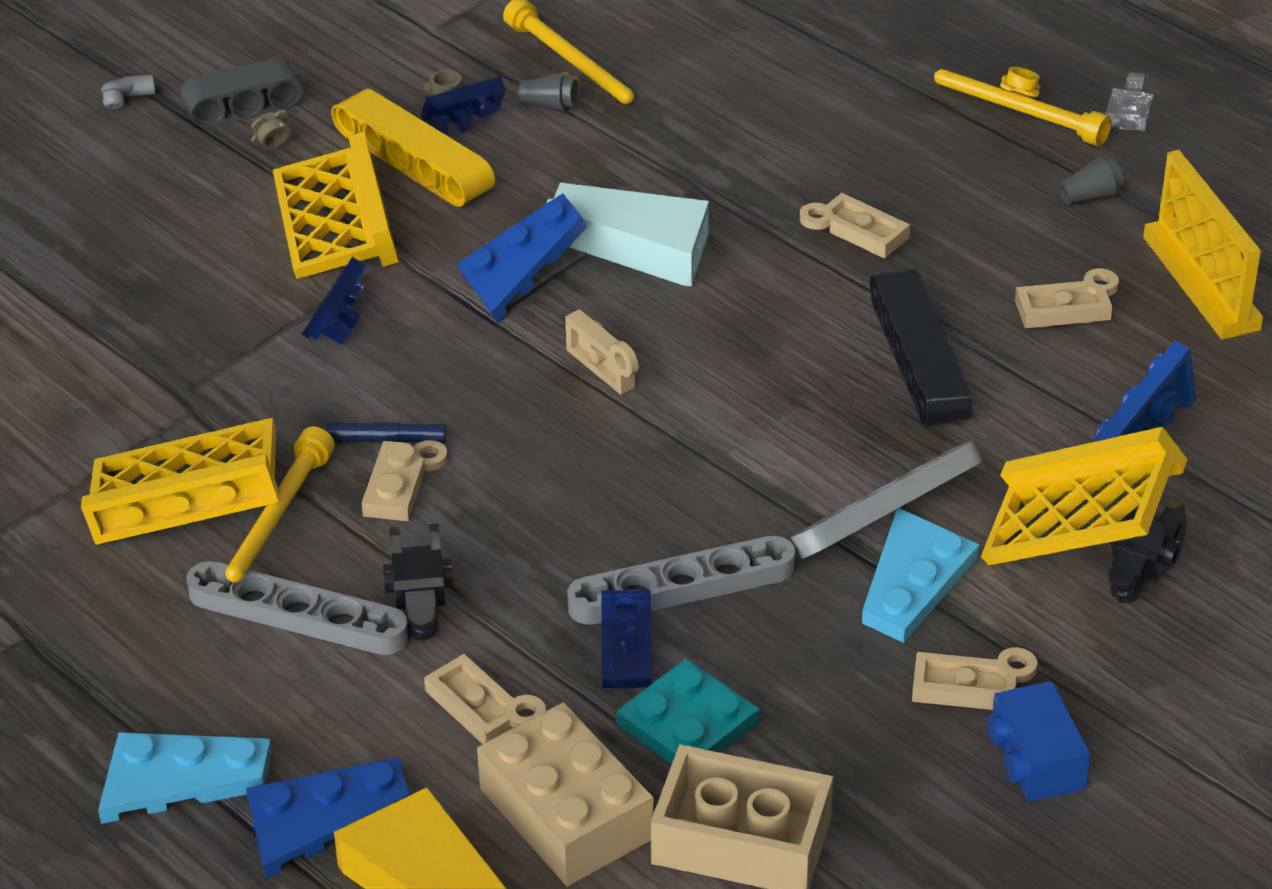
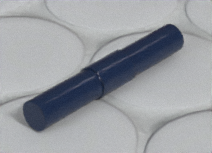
[326,422,446,442]

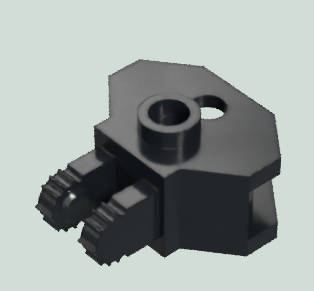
[1108,501,1187,604]
[383,523,454,642]

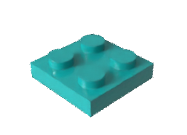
[616,658,760,765]

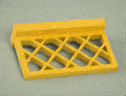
[273,132,399,279]
[1143,150,1263,340]
[81,417,279,545]
[981,427,1188,566]

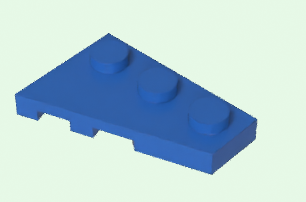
[456,193,587,323]
[1094,341,1197,442]
[246,757,410,880]

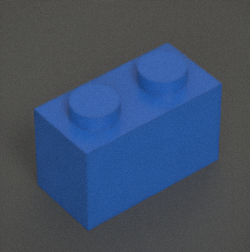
[986,681,1091,802]

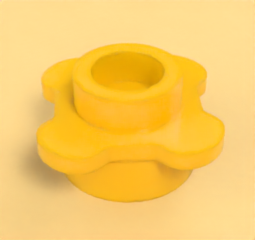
[1000,67,1041,97]

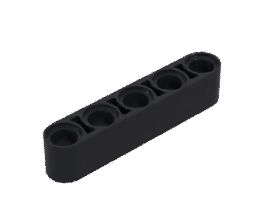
[870,268,972,426]

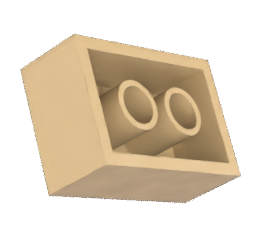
[477,702,654,887]
[651,744,833,889]

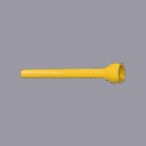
[503,0,634,104]
[934,69,1112,147]
[225,426,335,583]

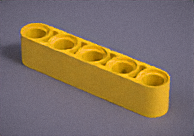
[331,88,495,207]

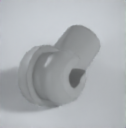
[100,74,156,109]

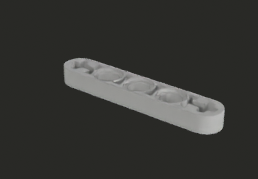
[791,439,983,559]
[567,536,795,625]
[186,561,409,655]

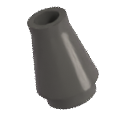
[519,72,581,112]
[1058,157,1124,205]

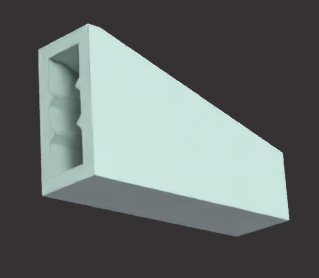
[547,183,709,287]

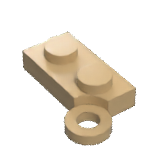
[799,193,910,259]
[1015,268,1119,328]
[565,309,639,395]
[362,440,448,522]
[912,647,1038,710]
[424,654,546,744]

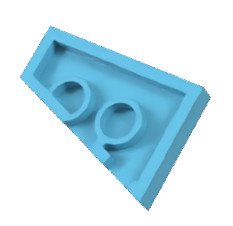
[862,508,980,643]
[98,733,272,824]

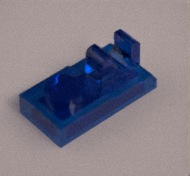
[420,76,506,136]
[301,257,367,344]
[601,590,652,689]

